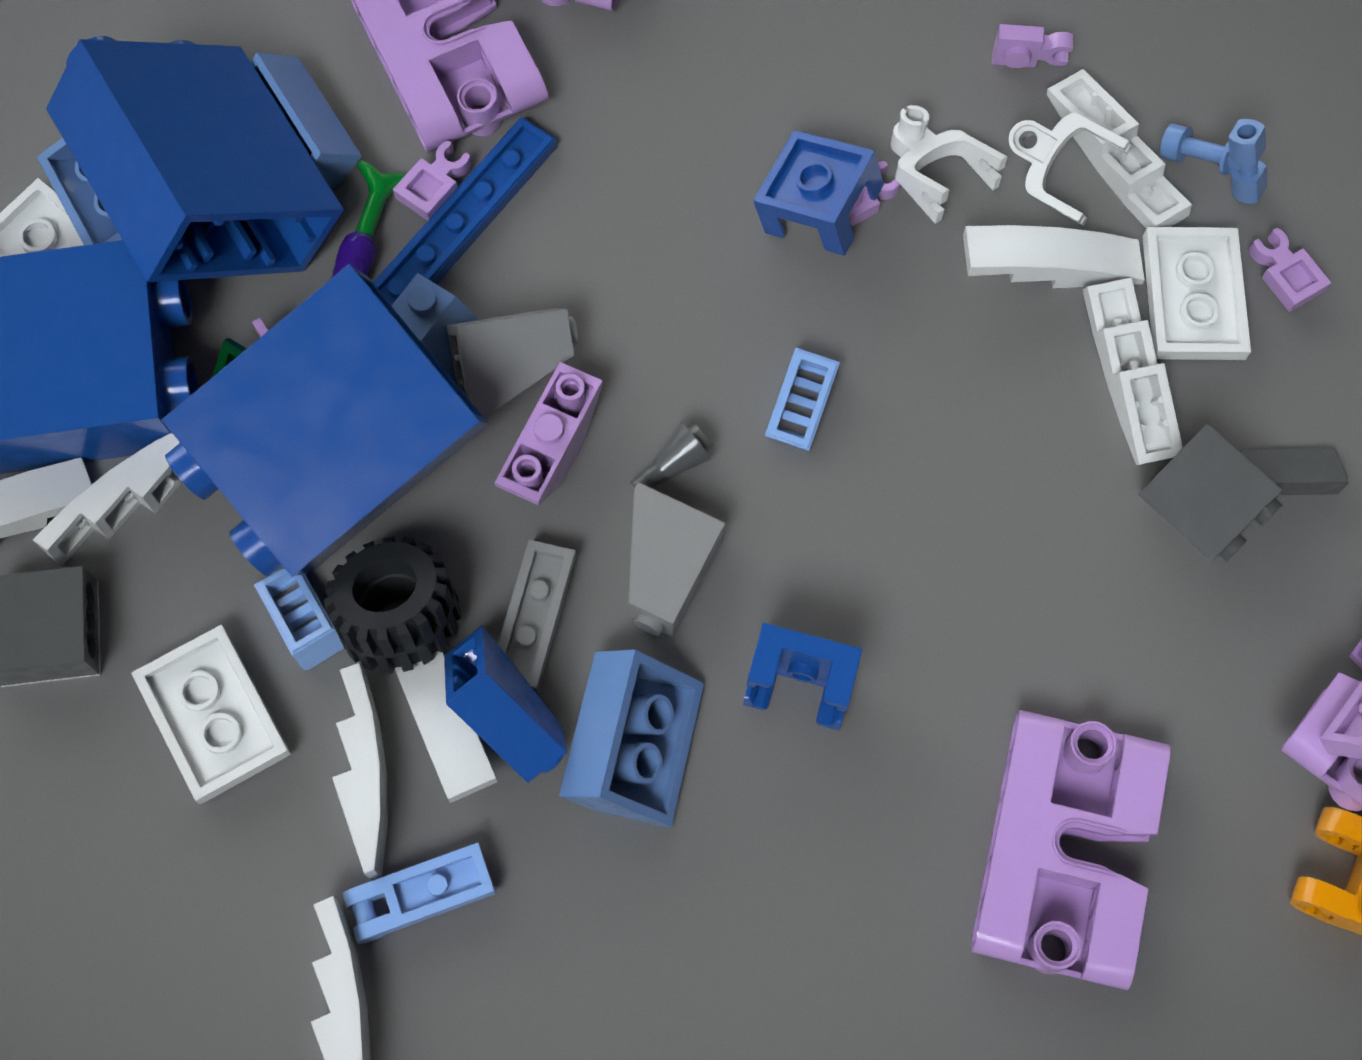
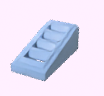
[765,348,840,452]
[254,567,344,670]

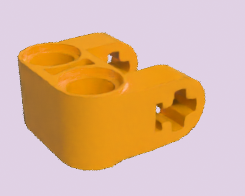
[1290,807,1362,935]

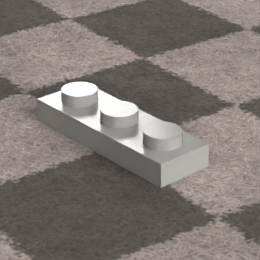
[498,539,577,693]

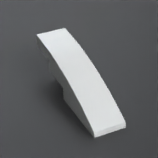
[1047,69,1192,228]
[963,225,1145,289]
[1082,277,1183,465]
[33,433,183,566]
[0,457,92,538]
[395,650,497,803]
[332,663,388,881]
[311,896,371,1060]

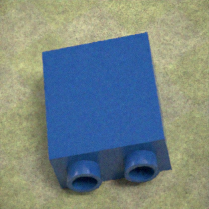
[46,36,344,282]
[0,240,199,474]
[161,264,490,577]

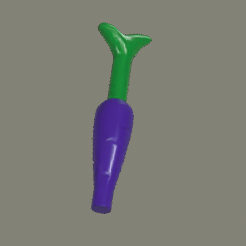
[331,161,406,278]

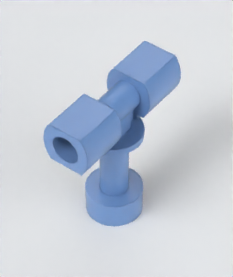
[1160,119,1267,204]

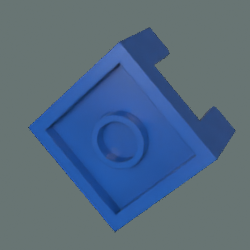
[753,130,884,256]
[743,623,863,731]

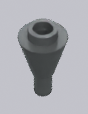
[630,422,712,488]

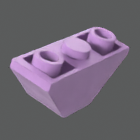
[494,362,603,506]

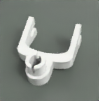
[891,105,1008,224]
[1009,113,1132,226]

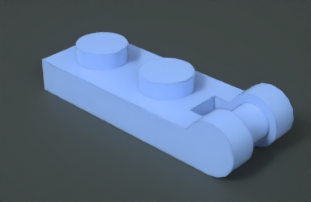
[342,843,496,944]

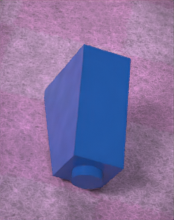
[444,626,567,783]

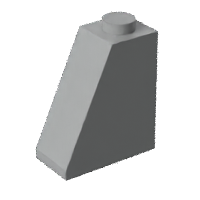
[447,308,578,418]
[628,482,725,638]

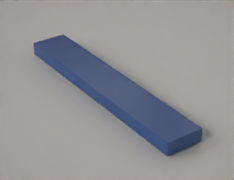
[373,116,557,306]

